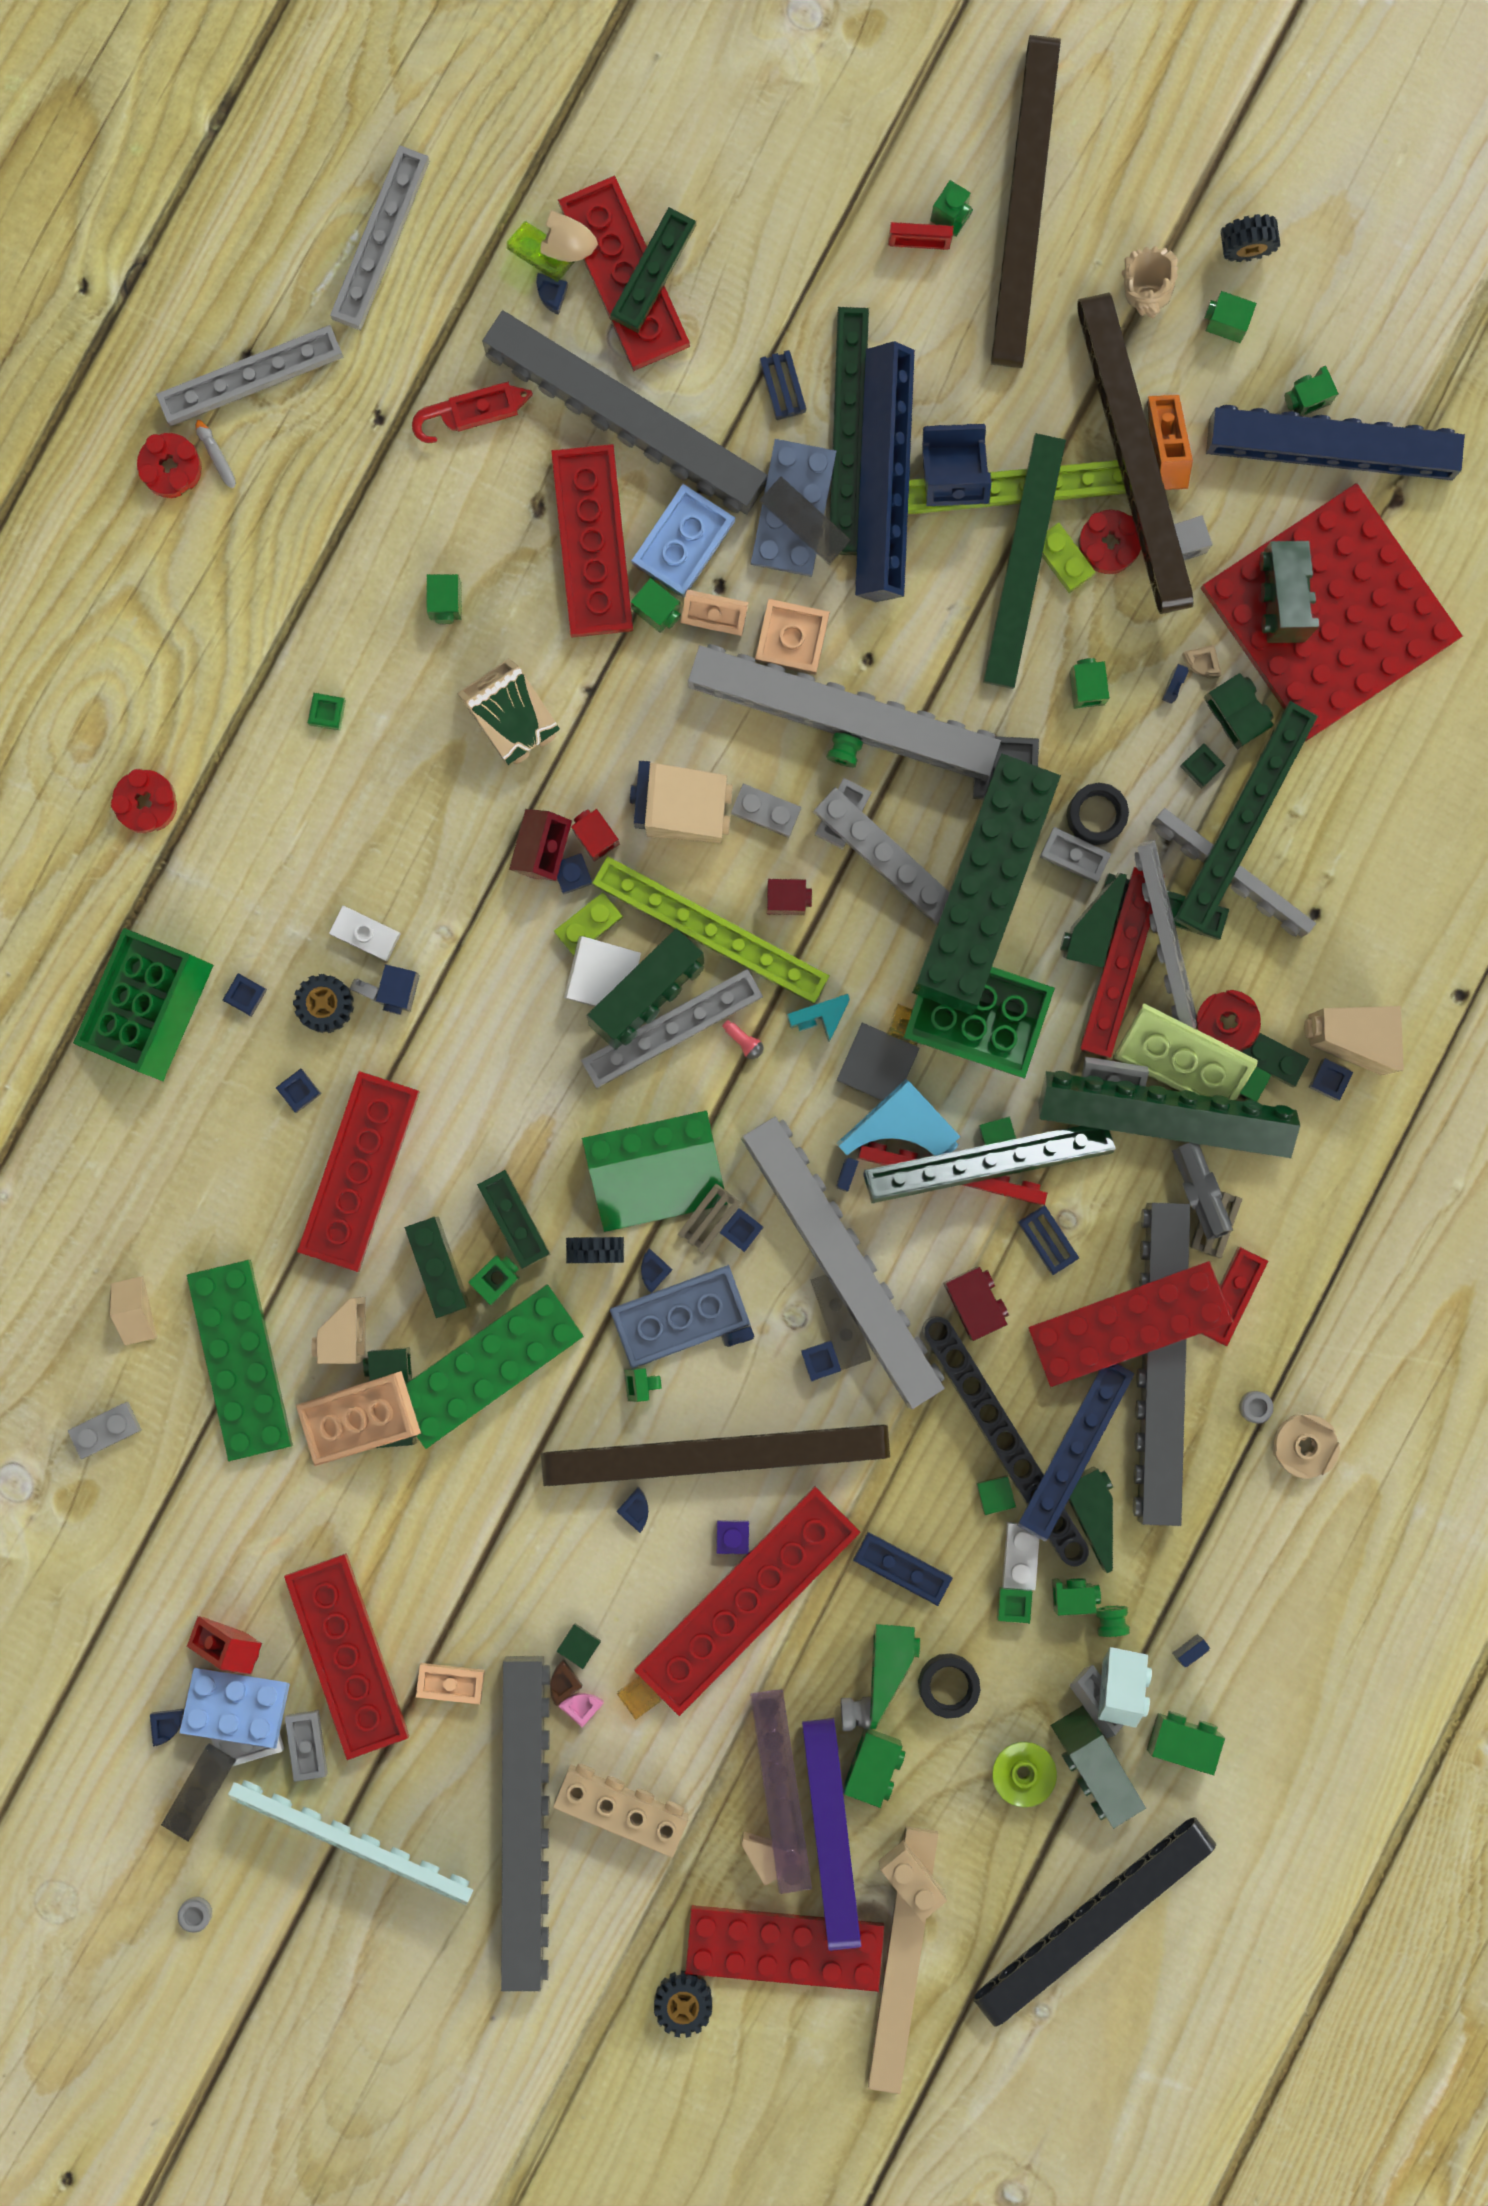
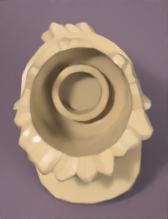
[1122,246,1178,319]

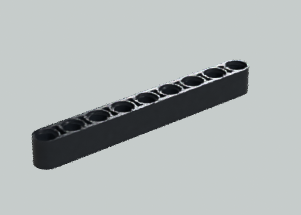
[922,1316,1089,1567]
[973,1817,1216,2027]

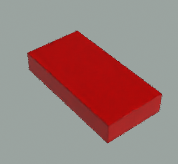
[888,222,953,250]

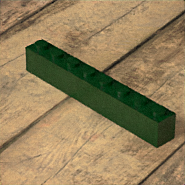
[1039,1071,1301,1158]

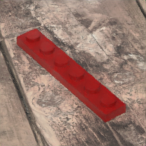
[1079,867,1165,1058]
[857,1142,1048,1205]

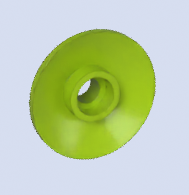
[992,1741,1057,1808]

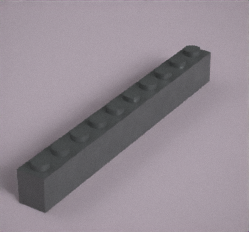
[482,310,767,515]
[1133,1203,1190,1526]
[501,1656,550,1991]

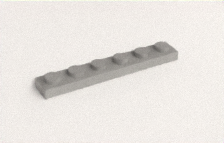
[330,145,430,331]
[156,325,344,427]
[813,787,949,926]
[1152,808,1316,937]
[1135,840,1197,1029]
[581,969,763,1088]

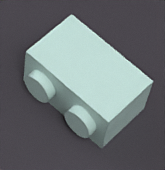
[1098,1647,1152,1728]

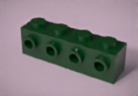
[587,928,704,1050]

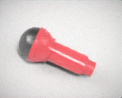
[722,1020,764,1059]

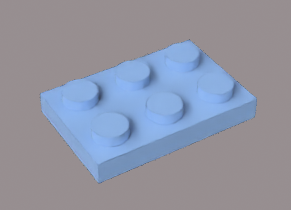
[631,484,735,598]
[179,1668,290,1749]

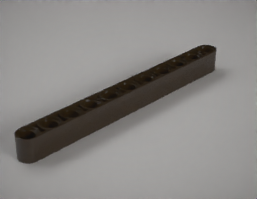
[991,35,1061,368]
[1077,292,1194,614]
[541,1425,891,1486]

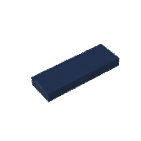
[853,1531,953,1606]

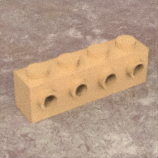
[553,1764,688,1858]

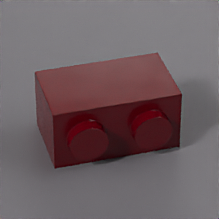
[509,809,572,881]
[943,1267,1009,1341]

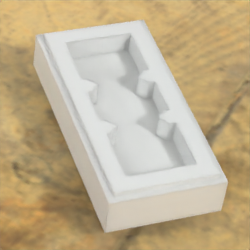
[329,906,401,962]

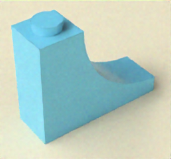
[837,1079,961,1156]

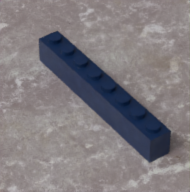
[855,341,915,602]
[1206,405,1465,481]

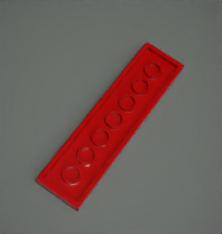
[634,1486,861,1716]

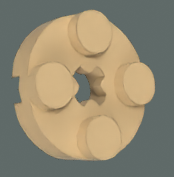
[1273,1414,1340,1479]

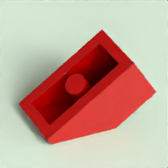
[187,1616,262,1674]

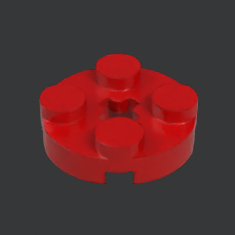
[137,433,202,498]
[1078,509,1141,574]
[111,769,177,833]
[1197,990,1261,1052]

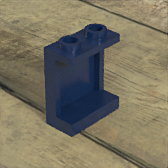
[922,424,992,506]

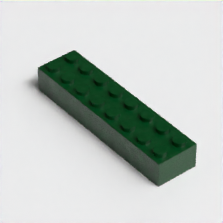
[912,753,1061,1015]

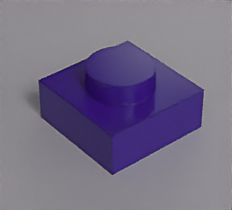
[717,1520,749,1554]

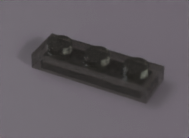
[161,1743,236,1842]

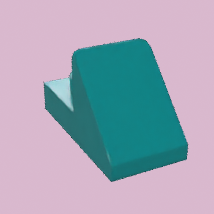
[787,994,850,1042]

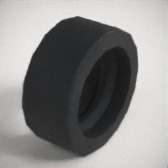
[1066,782,1129,845]
[918,1653,981,1719]

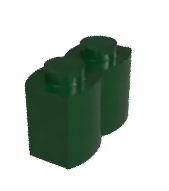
[1204,673,1274,750]

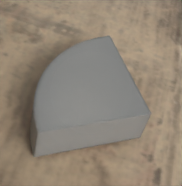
[349,979,379,1003]

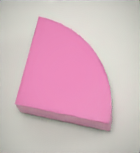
[558,1693,604,1727]

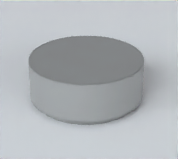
[1239,1391,1273,1424]
[178,1897,212,1933]

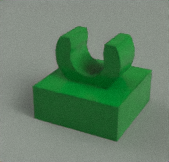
[624,1368,662,1402]

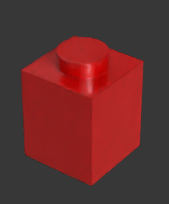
[571,809,620,862]

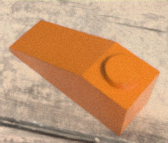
[1148,395,1193,490]

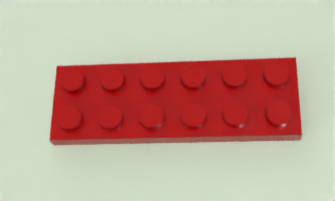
[558,175,690,372]
[551,444,633,638]
[297,1071,420,1272]
[1028,1261,1233,1388]
[284,1553,410,1760]
[685,1905,884,1992]

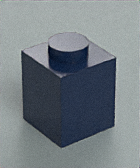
[376,964,420,1015]

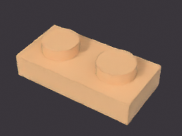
[681,590,749,636]
[416,1663,485,1705]

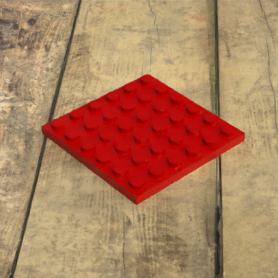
[1201,483,1463,741]

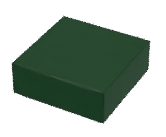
[1180,743,1226,789]
[556,1623,601,1669]

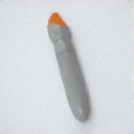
[195,420,236,488]

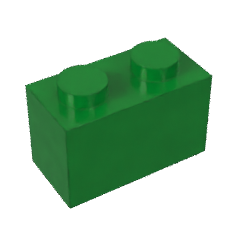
[1147,1711,1225,1776]
[843,1729,906,1808]

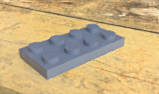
[751,439,836,577]

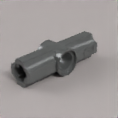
[1172,1143,1234,1240]

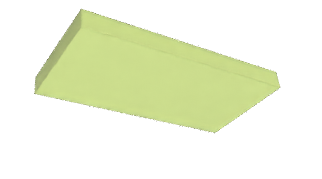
[1113,1003,1258,1100]

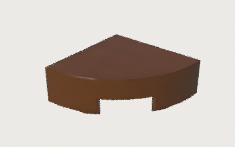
[550,1660,583,1706]

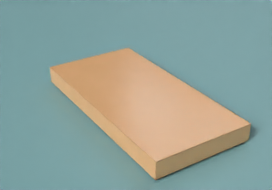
[296,1371,421,1466]

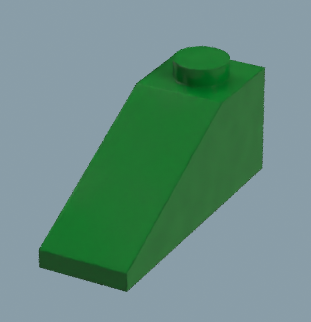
[869,1624,920,1729]

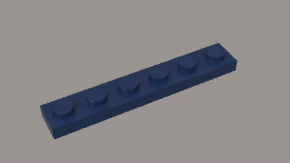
[1017,1364,1135,1542]

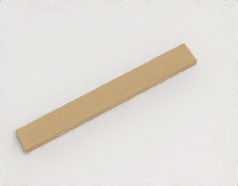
[868,1826,938,2094]

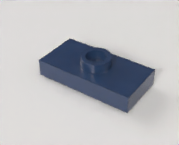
[630,761,650,829]

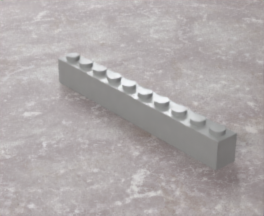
[688,644,1001,782]
[741,1116,945,1409]

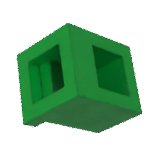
[930,180,973,237]
[1284,366,1339,417]
[468,1255,520,1305]
[1052,1578,1101,1616]

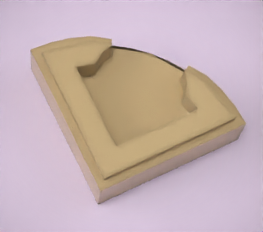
[1182,645,1222,678]

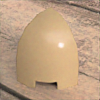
[540,210,598,262]

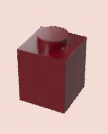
[767,879,812,915]

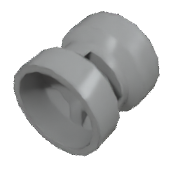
[841,1696,871,1731]

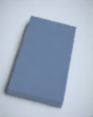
[610,1265,751,1369]

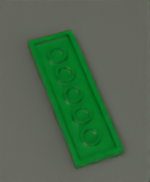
[186,1260,293,1462]
[406,1284,584,1449]

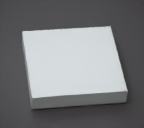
[564,936,641,1006]

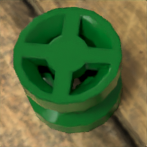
[826,733,863,768]
[1096,1605,1130,1637]

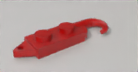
[412,381,533,444]

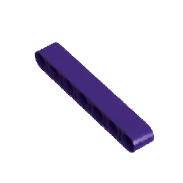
[802,1718,861,1951]

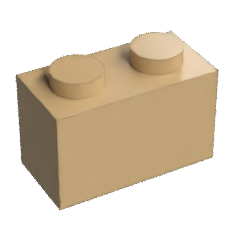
[878,1840,947,1922]

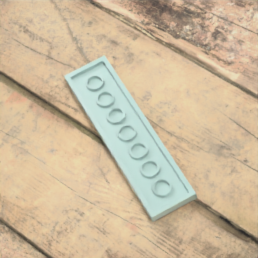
[228,1780,473,1905]

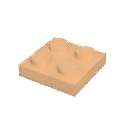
[755,599,830,675]

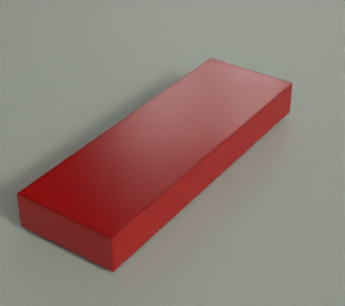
[1201,1247,1269,1346]

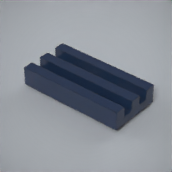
[760,350,806,420]
[1017,1205,1079,1275]

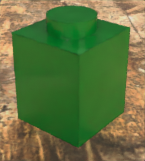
[1204,291,1257,343]
[427,574,462,624]
[631,578,681,633]
[1069,658,1110,709]

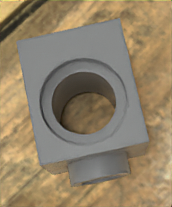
[1174,515,1213,560]

